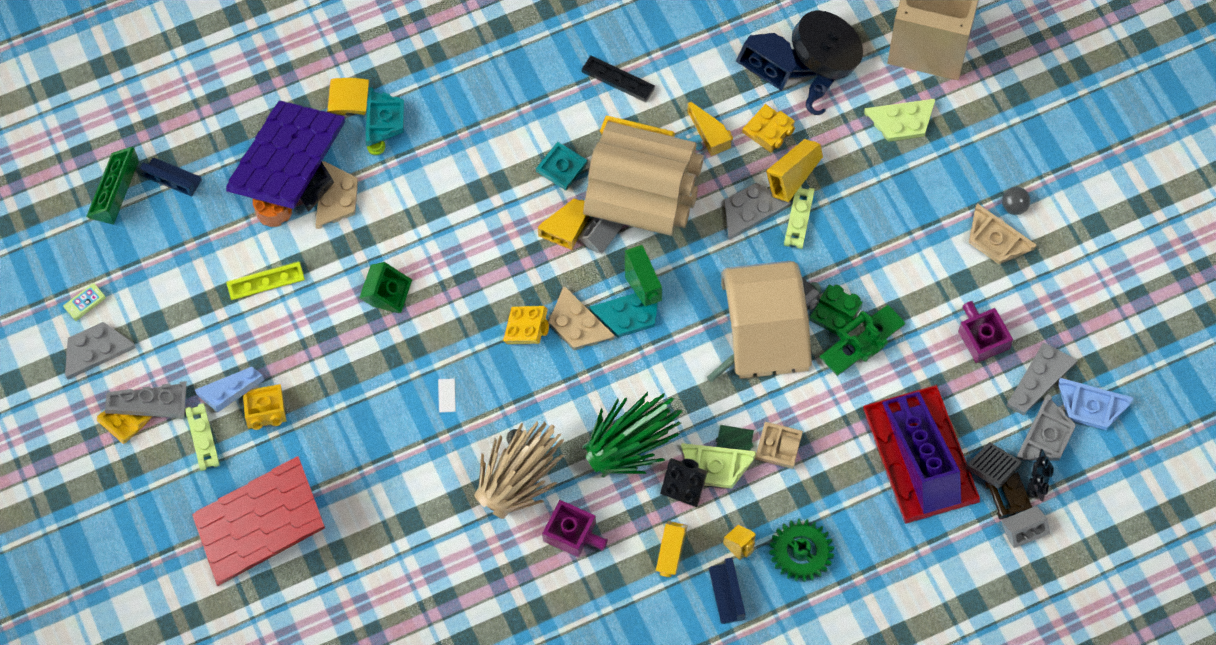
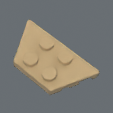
[316,161,358,229]
[969,204,1037,264]
[548,287,615,351]

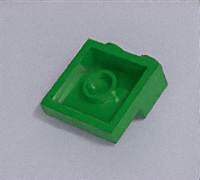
[809,284,863,335]

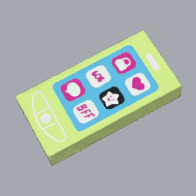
[63,283,106,321]

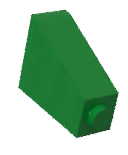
[625,245,662,307]

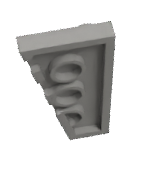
[1007,342,1078,415]
[105,381,187,418]

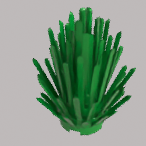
[582,392,682,478]

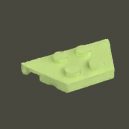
[864,99,935,142]
[681,443,756,489]

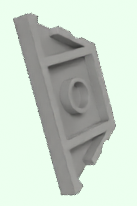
[725,182,791,240]
[65,322,136,380]
[1016,394,1076,461]

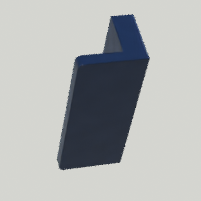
[140,158,202,197]
[709,557,746,624]

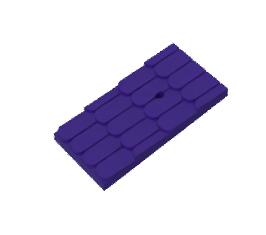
[226,100,345,209]

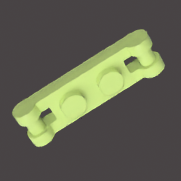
[784,186,815,249]
[185,403,220,471]

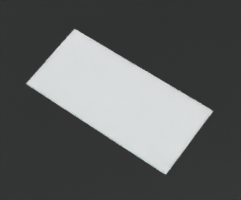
[438,378,456,412]

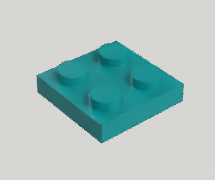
[536,141,588,190]

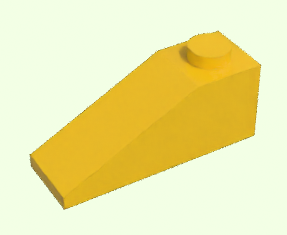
[687,102,733,156]

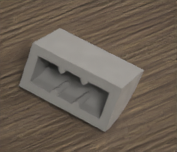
[578,217,623,254]
[1001,506,1050,548]

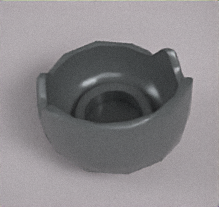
[1002,187,1031,215]

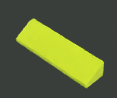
[226,261,305,300]

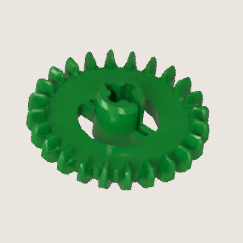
[769,519,835,582]

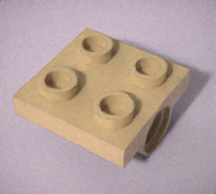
[755,422,803,469]

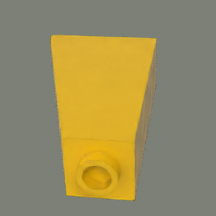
[766,139,823,202]

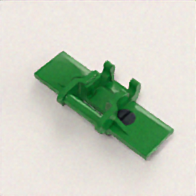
[819,305,906,376]

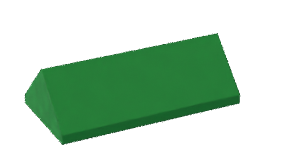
[86,146,139,225]

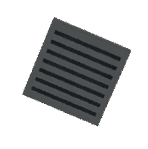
[966,442,1022,489]

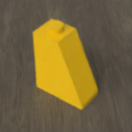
[538,198,590,250]
[656,521,688,577]

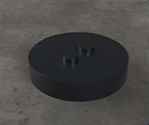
[792,10,863,79]

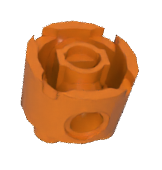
[253,199,292,227]

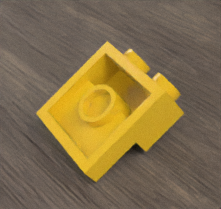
[742,104,795,153]
[243,384,287,430]

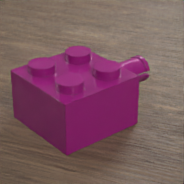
[958,301,1013,363]
[542,500,608,558]

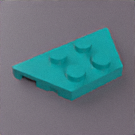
[365,87,404,146]
[590,293,658,338]

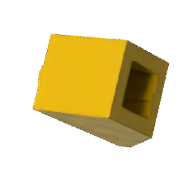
[723,525,756,560]

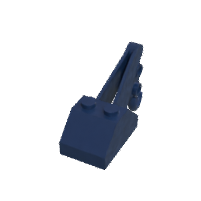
[736,33,834,115]

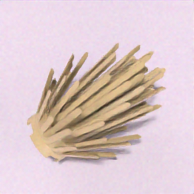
[474,421,564,519]

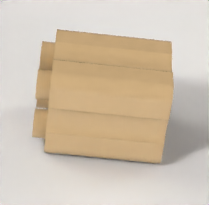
[583,121,704,236]

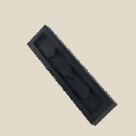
[582,55,655,102]

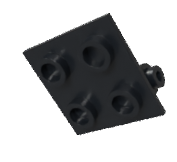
[1027,449,1054,501]

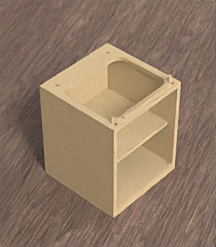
[887,0,979,81]

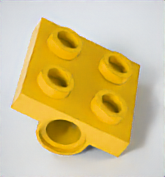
[503,306,549,344]

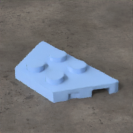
[1058,378,1133,430]

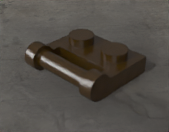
[985,472,1032,519]

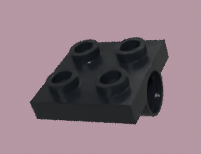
[660,458,708,507]

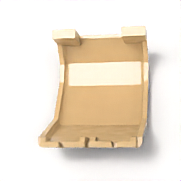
[721,261,812,379]

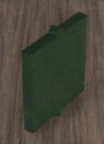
[716,425,754,451]

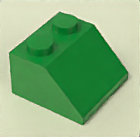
[359,262,412,313]

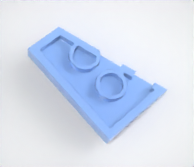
[195,367,264,412]

